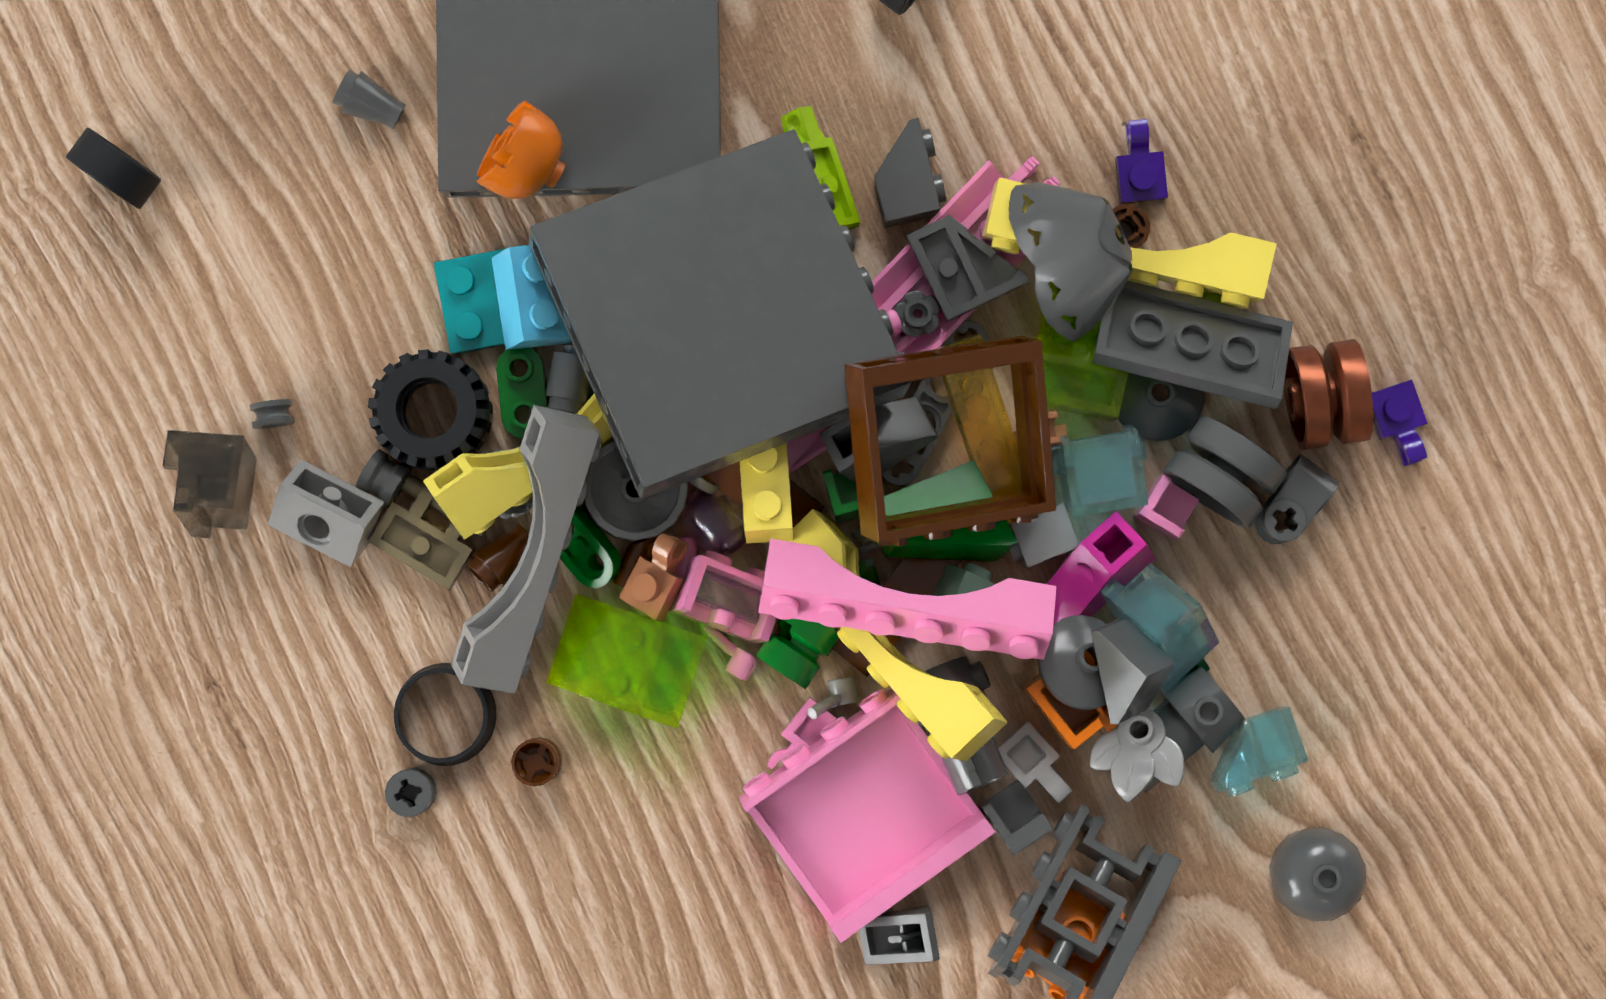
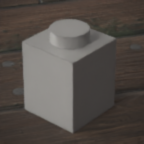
[1008,503,1079,568]

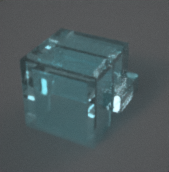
[1051,424,1148,517]
[1100,563,1220,693]

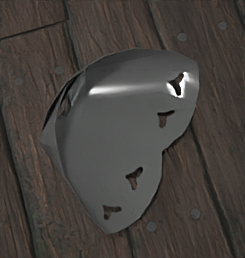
[1009,182,1132,342]

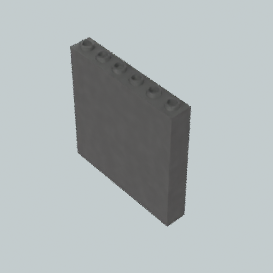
[436,0,721,198]
[529,129,912,500]

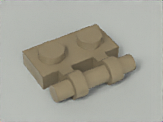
[368,474,489,590]

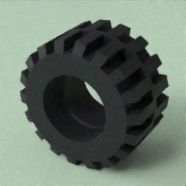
[368,349,493,471]

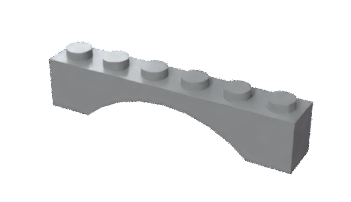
[451,405,601,694]

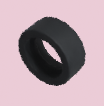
[66,128,161,209]

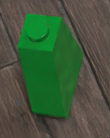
[872,460,1017,561]

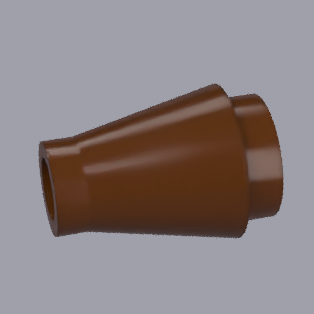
[467,524,529,592]

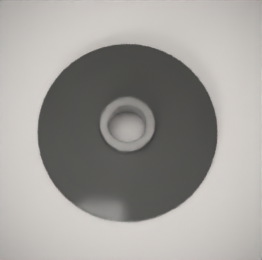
[1111,370,1205,441]
[1037,615,1106,710]

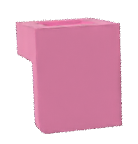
[1133,474,1199,540]

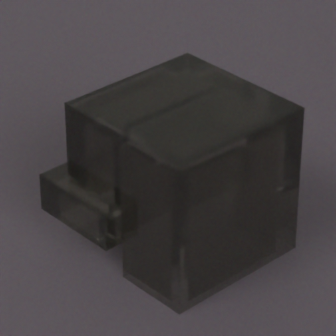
[163,430,257,538]

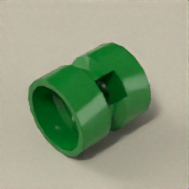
[756,619,840,689]

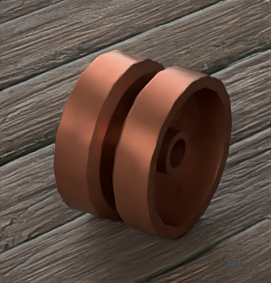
[1284,339,1374,450]

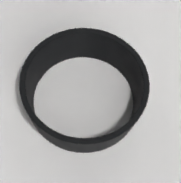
[394,663,496,766]

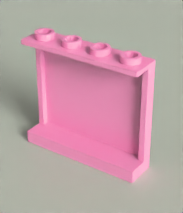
[739,688,995,943]

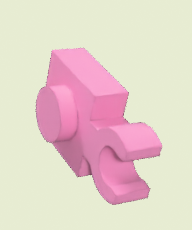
[768,697,837,769]

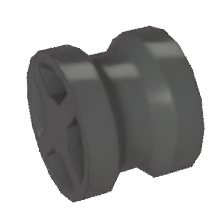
[356,449,412,508]
[385,768,437,817]

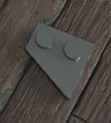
[906,215,1030,322]

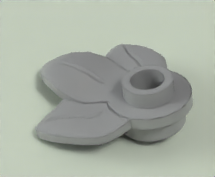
[1090,709,1184,802]

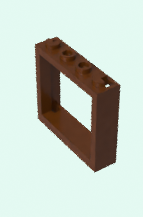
[844,335,1056,547]

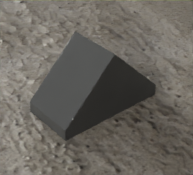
[1091,618,1175,724]
[859,905,940,965]

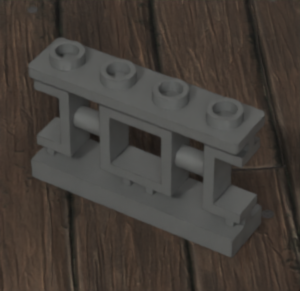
[988,804,1182,999]

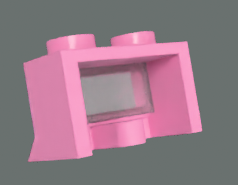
[669,551,777,644]

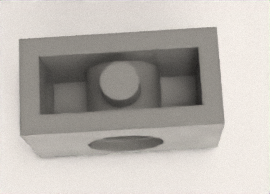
[267,460,384,567]

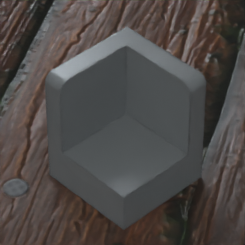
[980,781,1053,855]

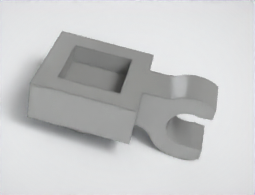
[998,721,1072,803]

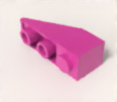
[1047,511,1156,624]

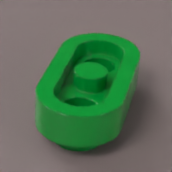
[496,348,548,439]
[560,506,621,588]

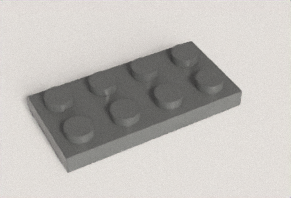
[1091,280,1293,409]

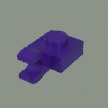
[1115,119,1168,204]
[1372,380,1428,467]

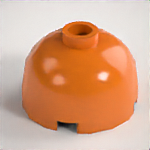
[477,100,565,199]

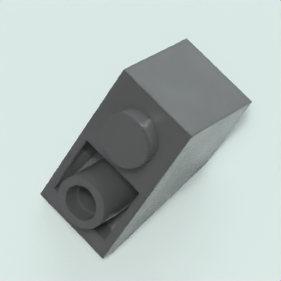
[874,118,946,228]
[819,397,939,484]

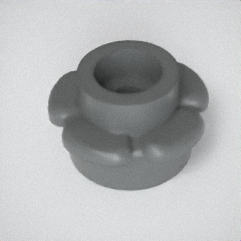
[895,291,941,337]

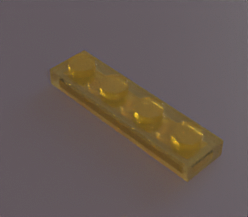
[936,334,1022,523]

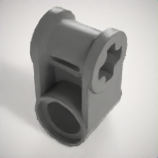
[1255,454,1340,544]

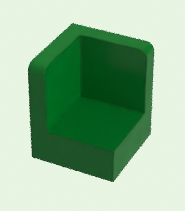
[822,469,859,525]

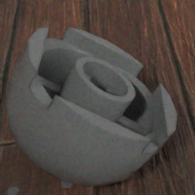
[1269,827,1367,922]

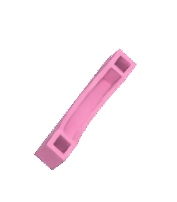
[758,538,1056,660]

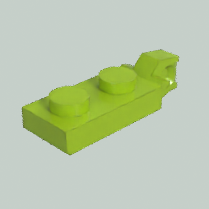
[780,106,861,230]

